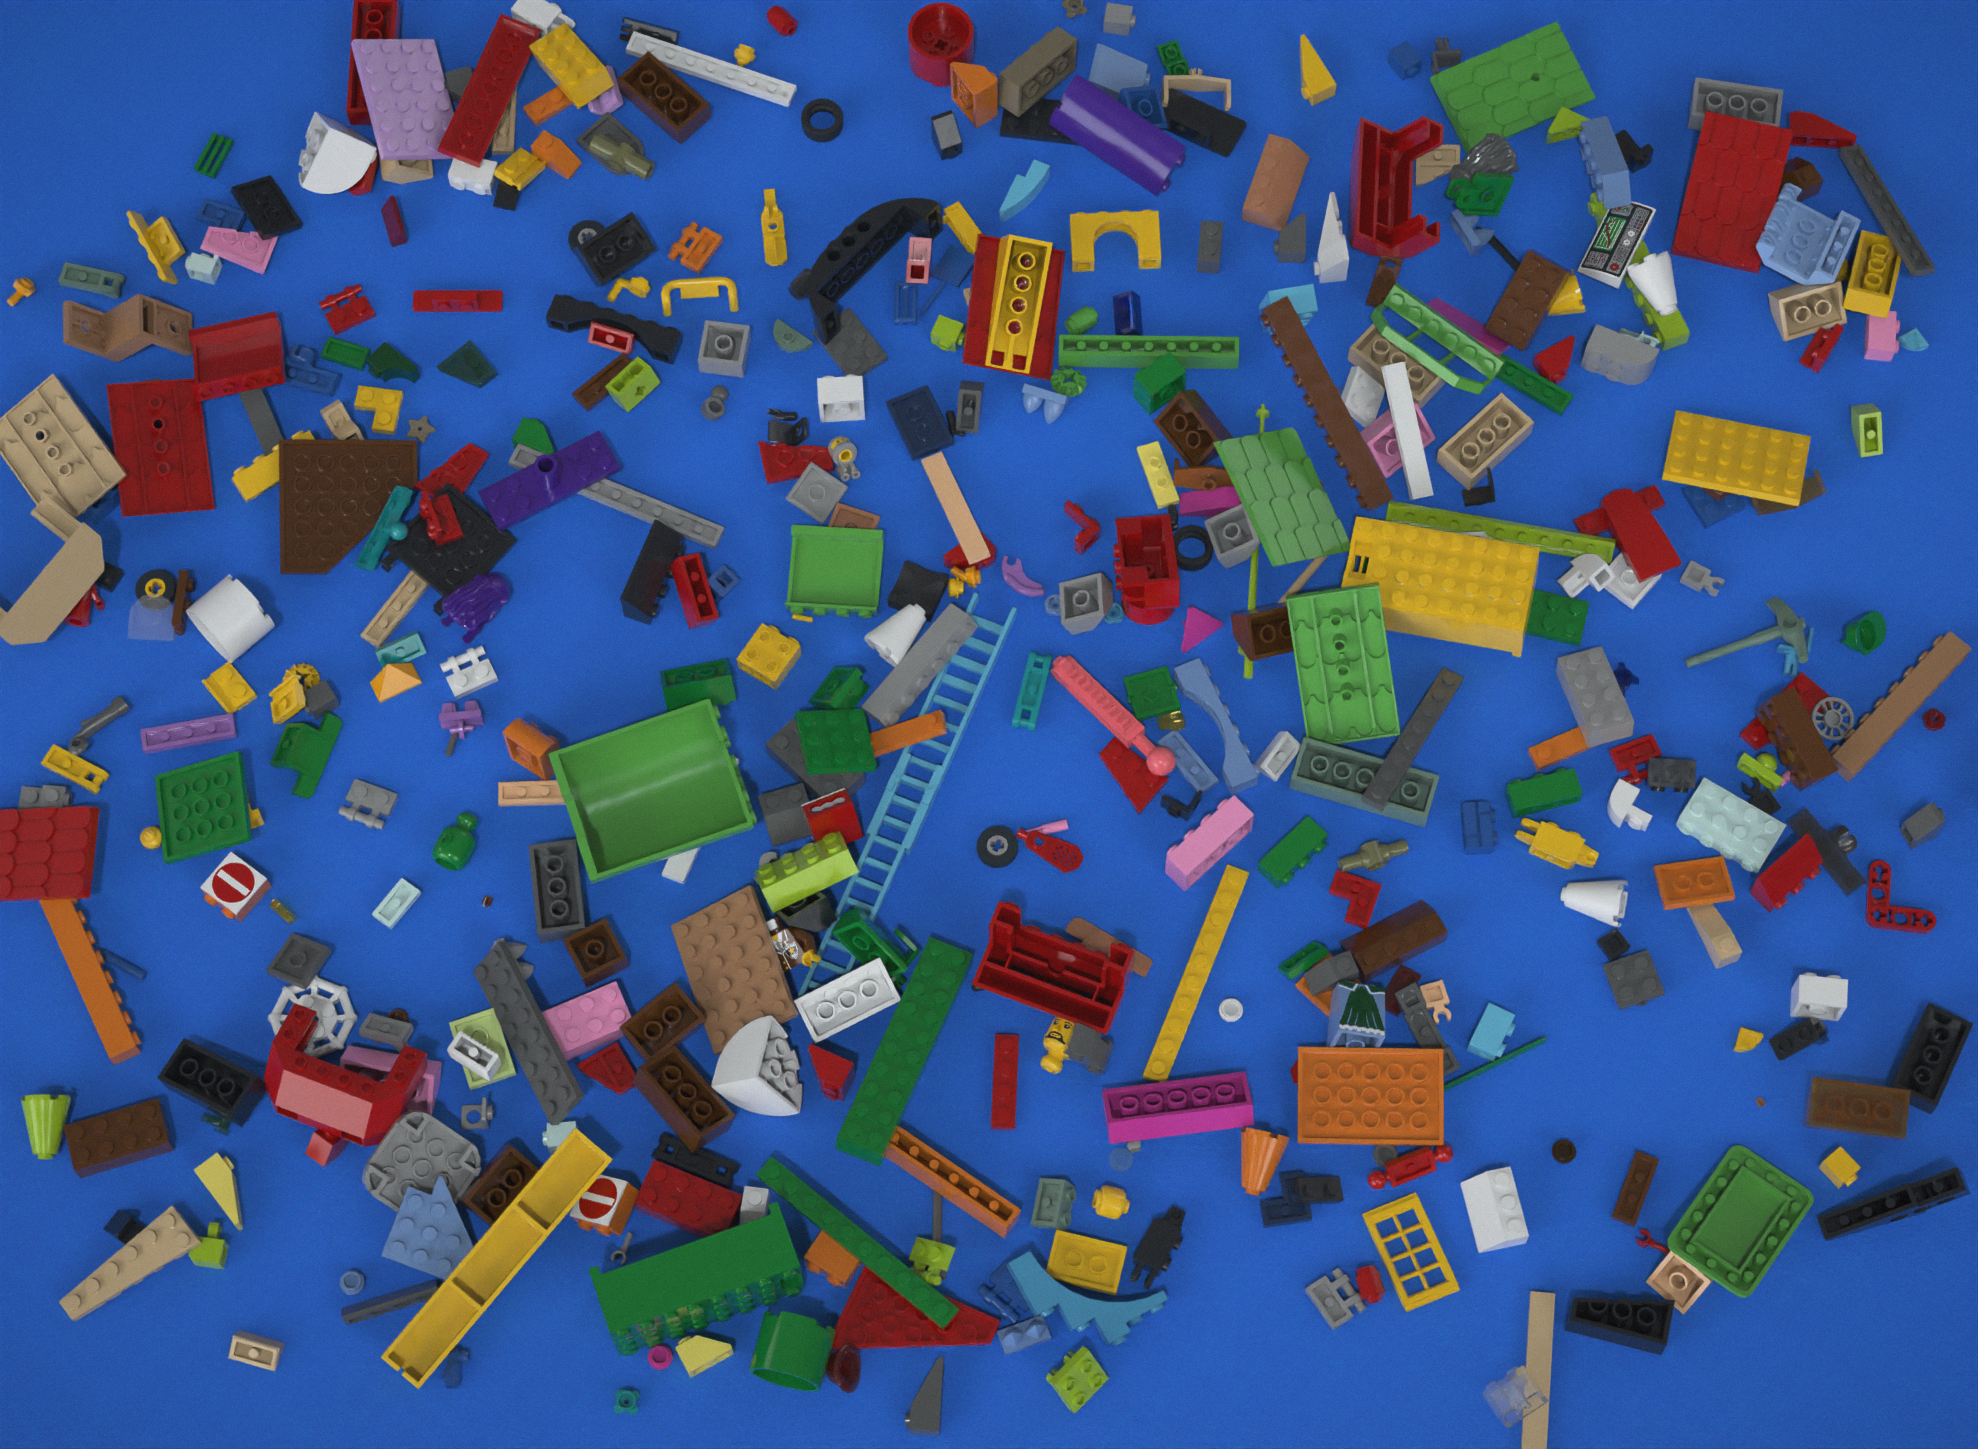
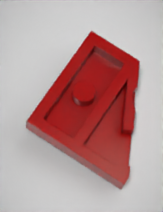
[576,1042,636,1096]

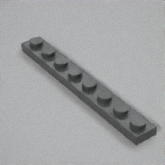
[1838,145,1935,277]
[1361,668,1464,811]

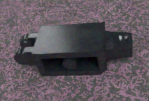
[1130,1206,1186,1290]

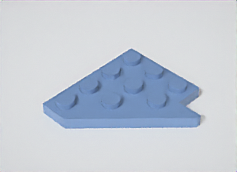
[381,1175,473,1279]

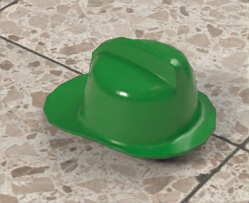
[1841,611,1886,656]

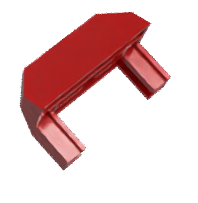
[1347,116,1444,258]
[971,901,1135,1035]
[264,1003,428,1147]

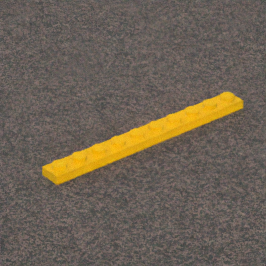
[1142,864,1249,1083]

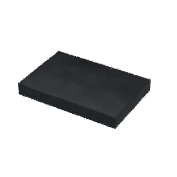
[231,175,302,241]

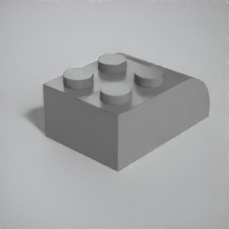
[1581,324,1660,385]

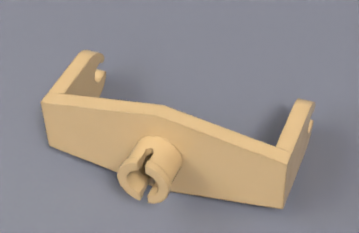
[1161,68,1231,111]

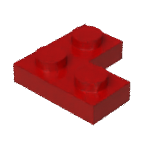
[1329,870,1382,930]

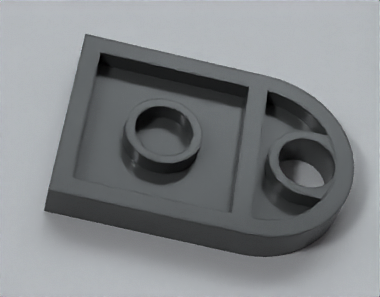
[576,112,645,176]

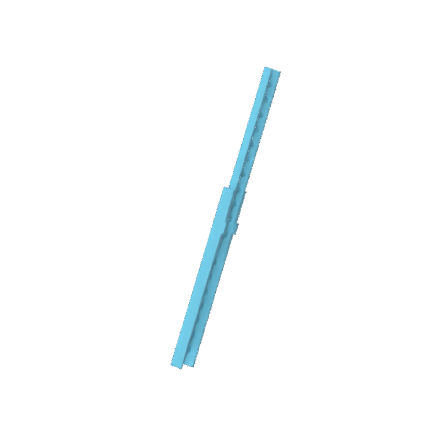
[797,592,1017,998]

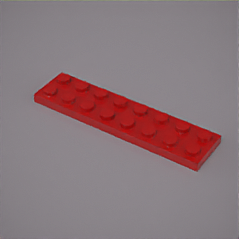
[438,14,541,168]

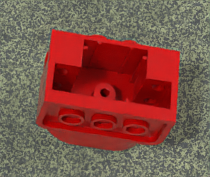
[1113,514,1179,625]

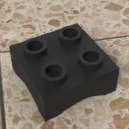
[888,560,948,622]

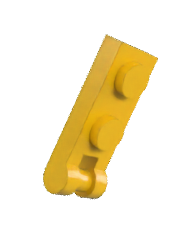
[41,744,110,795]

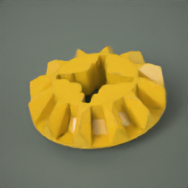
[282,662,320,692]

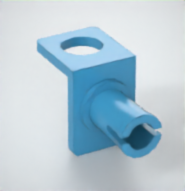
[1776,627,1814,677]

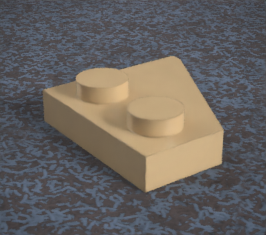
[1415,145,1460,187]

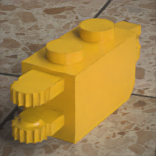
[1515,818,1599,870]

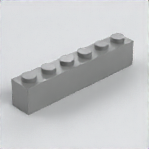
[861,603,978,728]

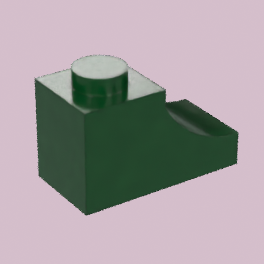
[366,342,420,383]

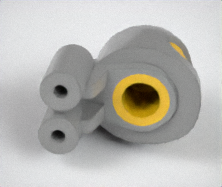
[828,436,860,481]

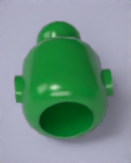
[432,812,478,871]

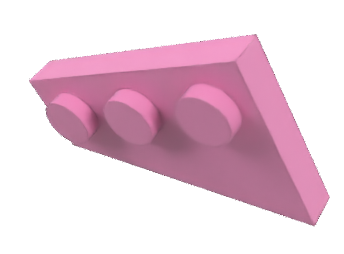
[200,226,278,275]

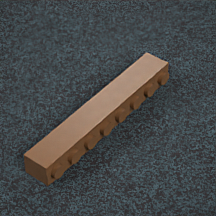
[1830,631,1972,783]

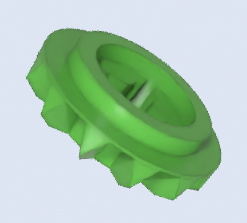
[1050,366,1086,397]

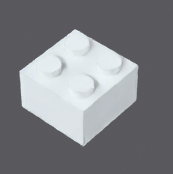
[817,374,865,423]
[1790,973,1848,1021]

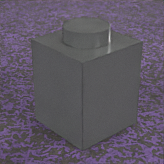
[303,680,340,720]

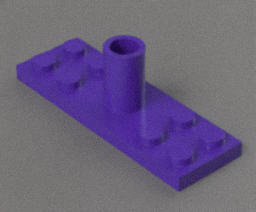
[478,431,621,532]

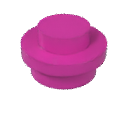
[648,1345,673,1370]

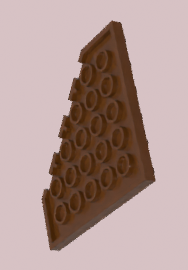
[279,439,417,575]

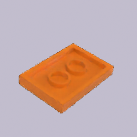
[1653,856,1735,910]

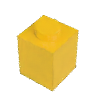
[1819,1146,1861,1189]

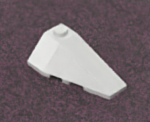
[1313,192,1349,283]

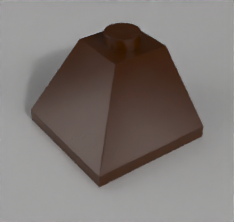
[1776,157,1823,203]

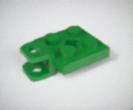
[1446,172,1515,216]

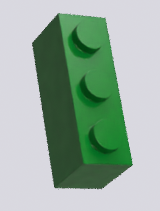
[1505,768,1583,818]
[1257,816,1328,889]

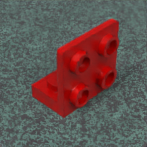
[418,490,463,546]

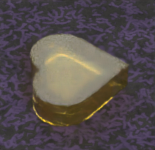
[1157,711,1186,731]
[269,898,297,924]

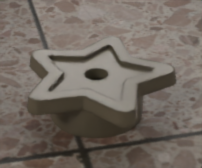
[407,416,436,443]

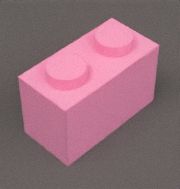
[1864,311,1900,362]

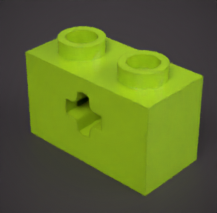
[605,356,661,412]

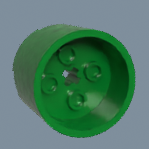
[748,1311,836,1392]

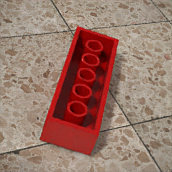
[346,0,401,125]

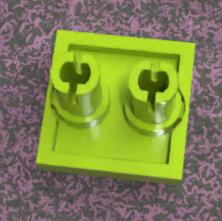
[1046,1346,1109,1414]

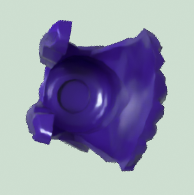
[441,572,511,645]

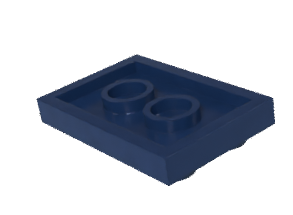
[886,385,954,461]

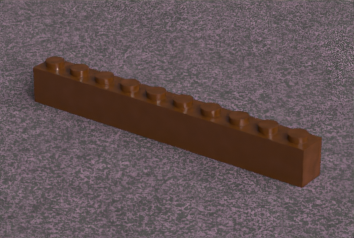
[1260,296,1394,511]

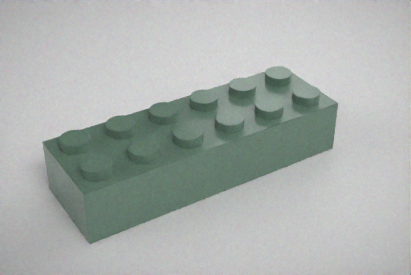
[1289,737,1439,827]

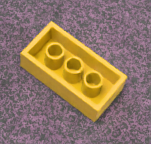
[529,22,614,109]
[1842,230,1902,319]

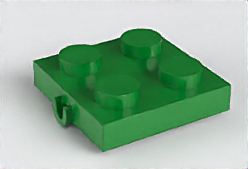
[1123,666,1181,722]

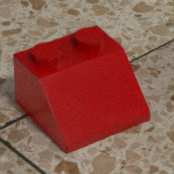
[808,1044,856,1102]

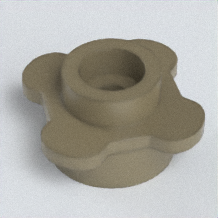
[1062,0,1087,18]

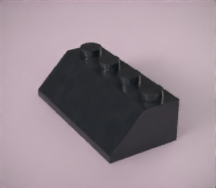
[620,519,686,625]

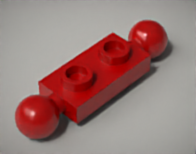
[1367,1144,1453,1190]

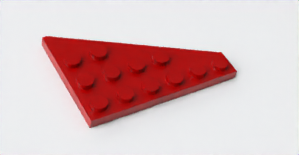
[831,1266,1001,1350]

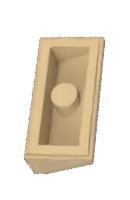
[228,1330,284,1371]

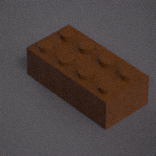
[617,51,711,145]
[1484,249,1572,351]
[1756,687,1838,792]
[632,1045,735,1153]
[64,1098,175,1179]

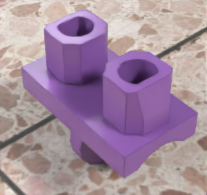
[439,700,484,739]

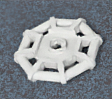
[268,975,358,1058]

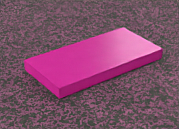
[1427,297,1511,356]

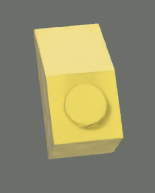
[675,1335,734,1378]

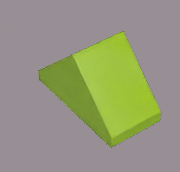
[1546,106,1590,144]

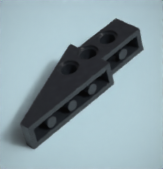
[1817,1167,1971,1241]

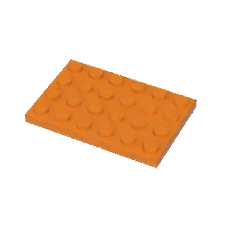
[1297,1047,1444,1146]

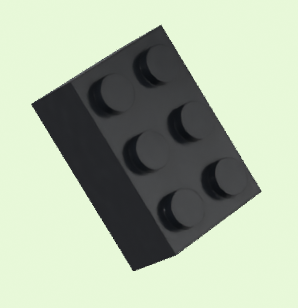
[572,212,656,287]

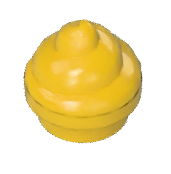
[734,44,755,67]
[140,826,162,850]

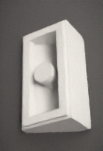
[1255,731,1301,782]

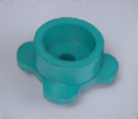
[614,1389,640,1415]

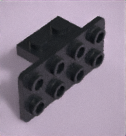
[1163,88,1246,157]

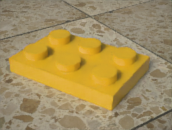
[1046,1230,1127,1296]

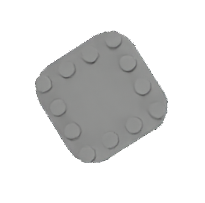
[362,1110,481,1212]

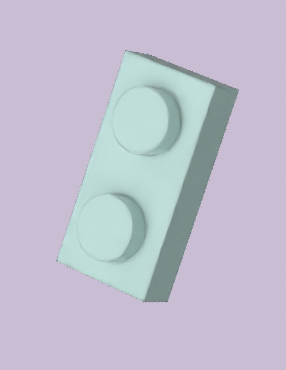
[372,878,421,930]

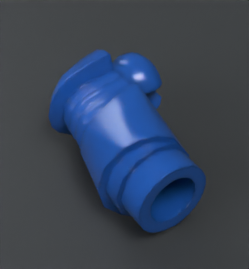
[443,1348,470,1389]

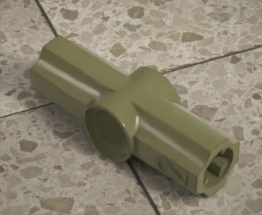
[589,134,655,180]

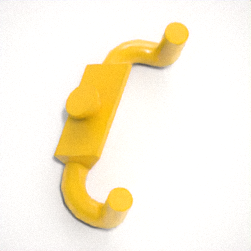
[661,276,739,317]

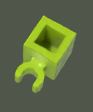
[189,1222,229,1270]

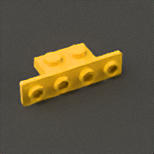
[126,210,185,285]

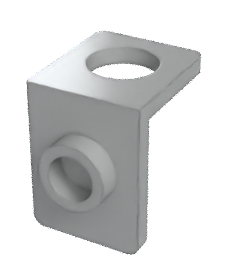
[461,1097,493,1130]

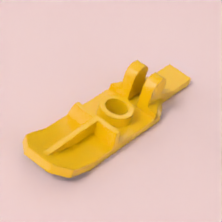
[761,189,788,266]

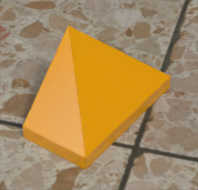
[370,663,422,703]

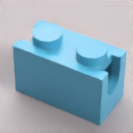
[1467,1003,1516,1062]

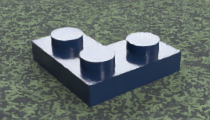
[1260,1172,1312,1228]

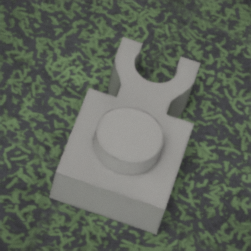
[1680,560,1725,598]

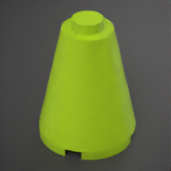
[21,1094,71,1160]

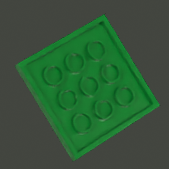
[154,751,252,865]

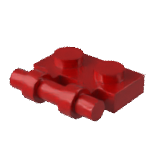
[318,283,376,336]
[1609,734,1662,786]

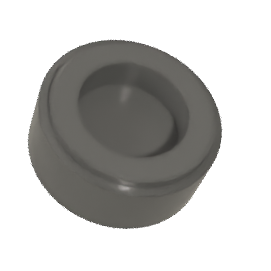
[1373,1145,1398,1168]

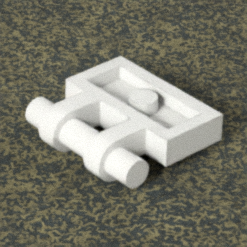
[440,646,498,700]

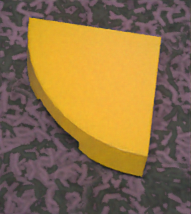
[1733,1027,1764,1052]

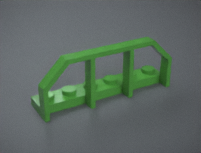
[1370,283,1506,395]

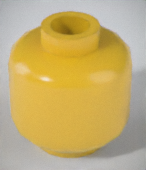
[1092,1185,1130,1220]

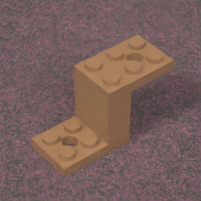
[63,294,193,363]

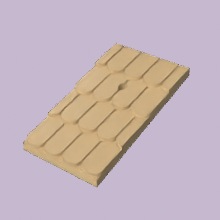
[0,374,127,519]

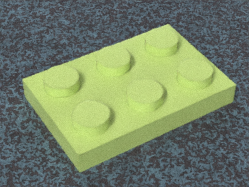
[449,1008,517,1090]

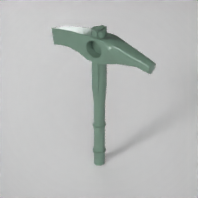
[1684,597,1808,668]

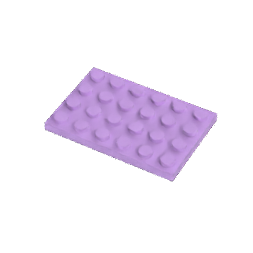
[351,39,454,160]

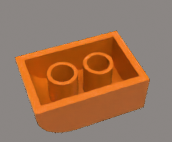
[502,718,560,781]

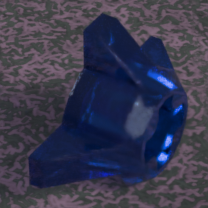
[1614,662,1639,698]

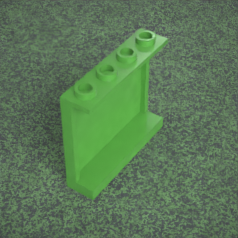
[785,525,885,618]

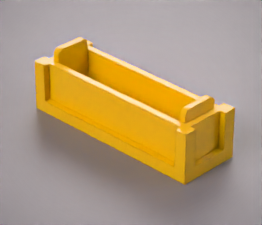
[942,201,982,254]

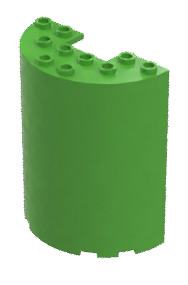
[548,698,758,884]

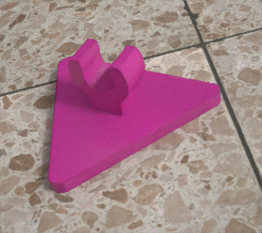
[1181,606,1223,653]

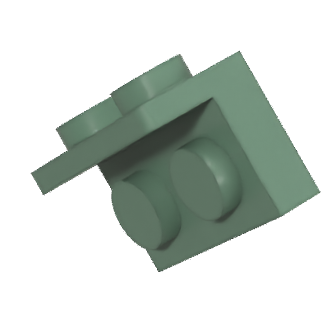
[1030,1178,1076,1232]

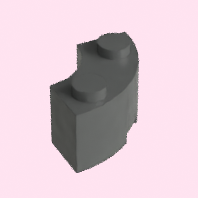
[1063,1023,1114,1075]

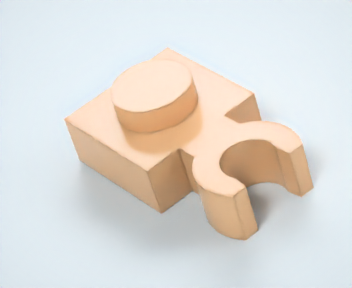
[1419,980,1451,1025]

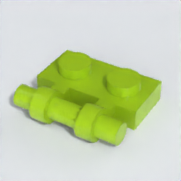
[908,1237,956,1286]

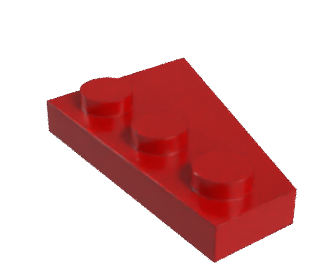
[1099,738,1168,815]

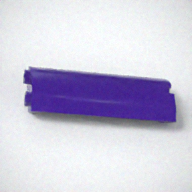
[1049,74,1186,197]

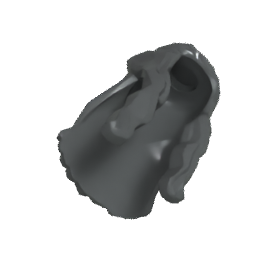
[1449,133,1519,191]

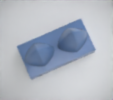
[1449,209,1494,257]
[1022,383,1070,424]
[997,1316,1051,1356]

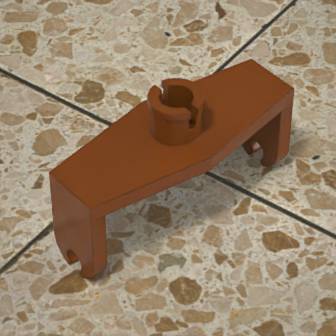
[1173,458,1234,492]

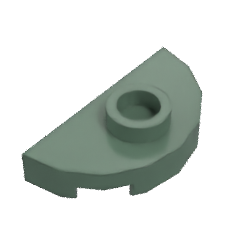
[773,318,813,353]

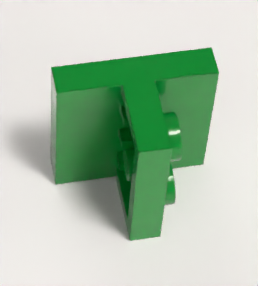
[808,666,869,710]

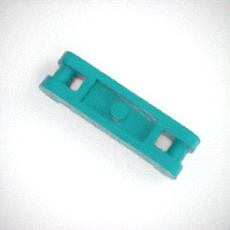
[1012,651,1053,732]

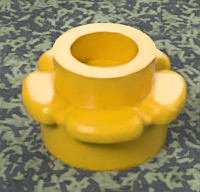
[948,576,964,599]

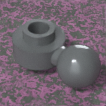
[701,385,729,421]

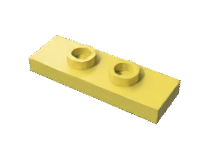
[1136,441,1180,509]

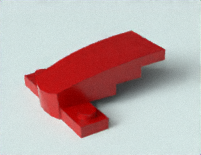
[1573,484,1682,583]

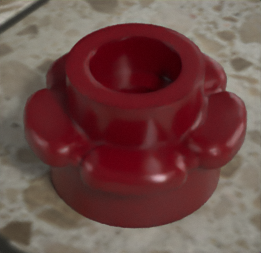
[1923,709,1946,731]

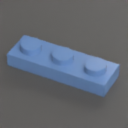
[1157,729,1219,795]

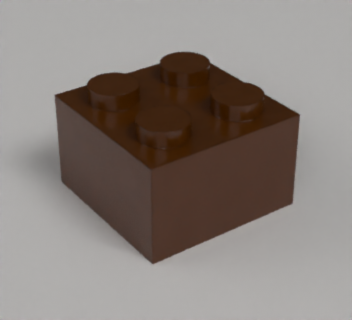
[563,918,629,988]

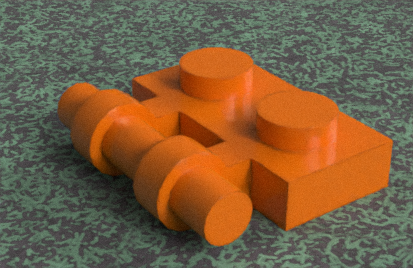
[667,222,723,274]

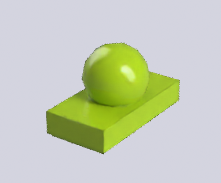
[1736,752,1783,793]

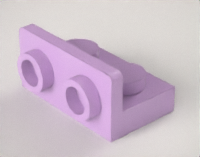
[588,65,624,116]

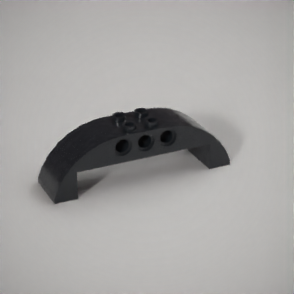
[808,198,943,345]

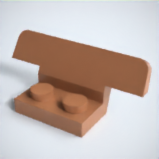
[1065,917,1152,978]

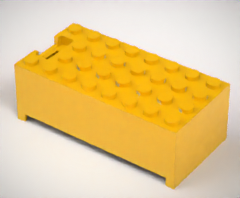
[1341,516,1540,657]

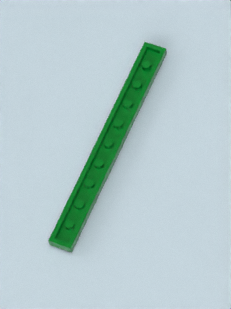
[756,1157,959,1330]

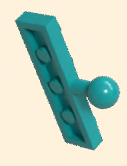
[354,486,413,572]

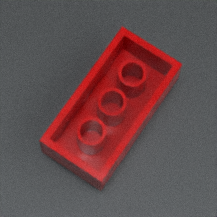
[634,1160,743,1238]

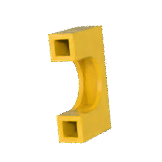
[1070,209,1161,272]

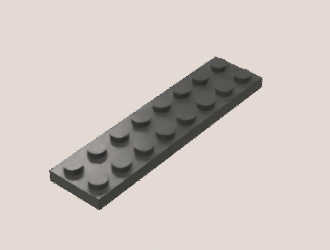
[473,942,584,1125]

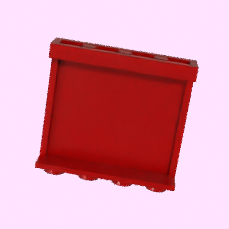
[188,311,286,402]

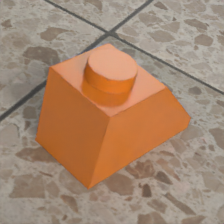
[531,130,582,180]

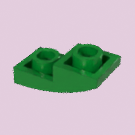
[1156,40,1190,75]

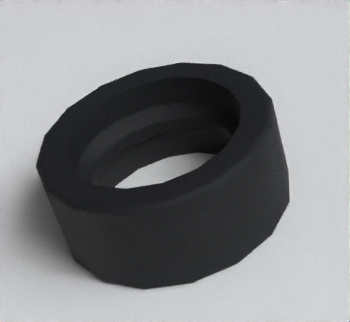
[801,99,843,142]
[1173,525,1213,572]

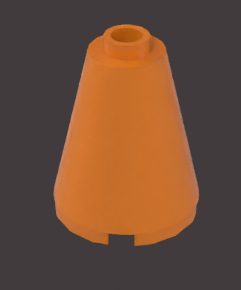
[1241,1127,1289,1196]

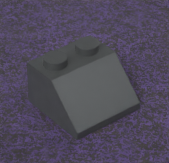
[758,783,811,847]

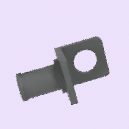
[1431,37,1461,76]

